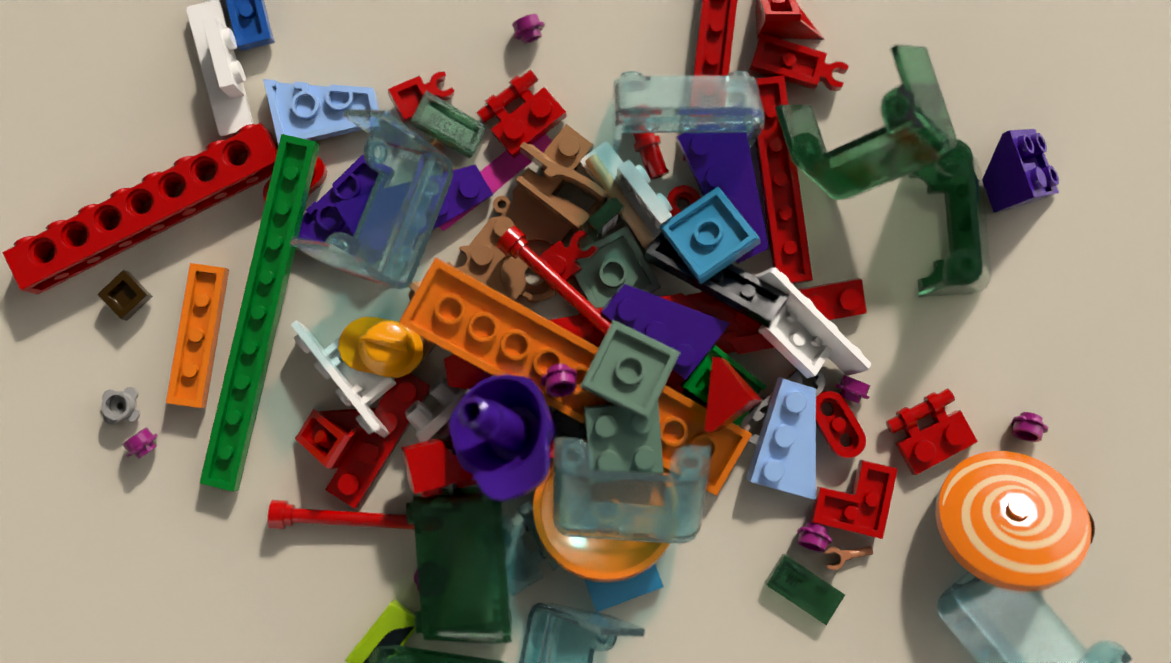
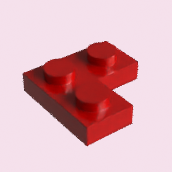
[810,460,898,539]

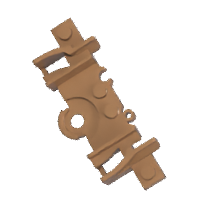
[408,124,607,364]

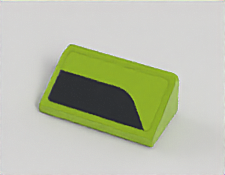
[345,599,423,663]

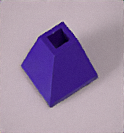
[982,129,1059,213]

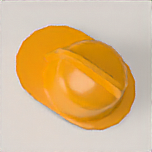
[338,317,423,378]

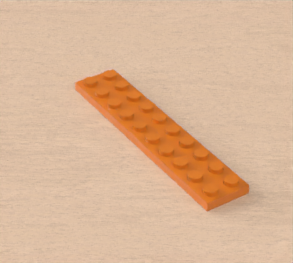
[398,257,752,496]

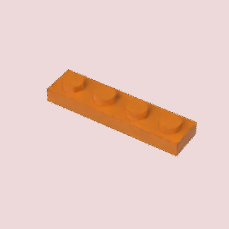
[166,263,229,408]

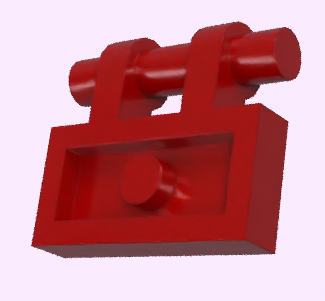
[476,70,567,159]
[886,389,978,475]

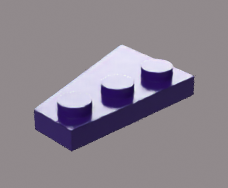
[298,155,396,265]
[600,284,731,380]

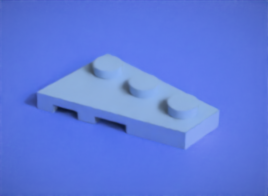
[263,79,383,146]
[746,377,816,500]

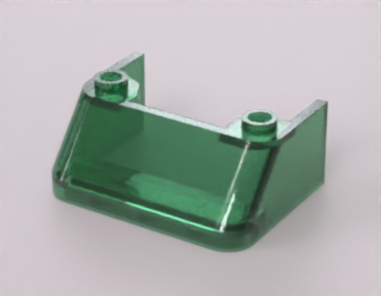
[775,45,957,200]

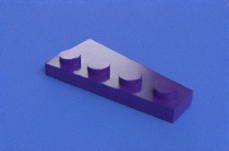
[675,105,769,264]
[334,164,493,266]

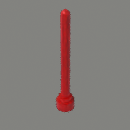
[496,226,612,335]
[268,500,444,531]

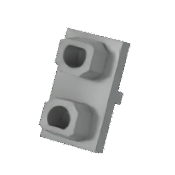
[405,376,467,442]

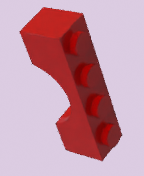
[401,438,557,497]

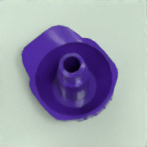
[449,374,555,501]

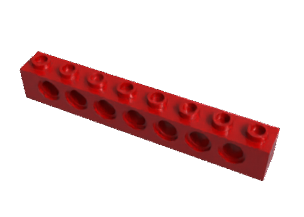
[2,123,278,295]

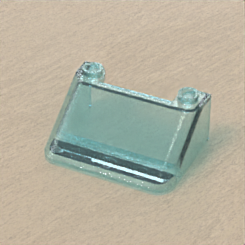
[937,572,1132,663]

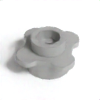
[101,387,140,424]

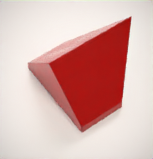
[756,0,824,39]
[704,357,763,432]
[294,407,377,469]

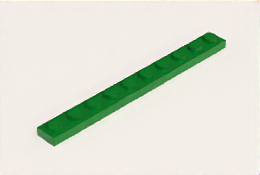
[199,134,320,492]

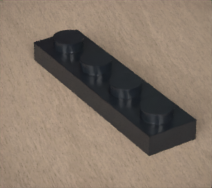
[645,232,789,328]

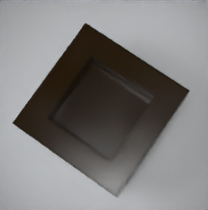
[97,270,153,321]

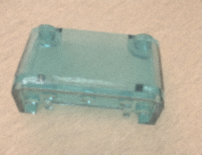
[553,437,710,544]

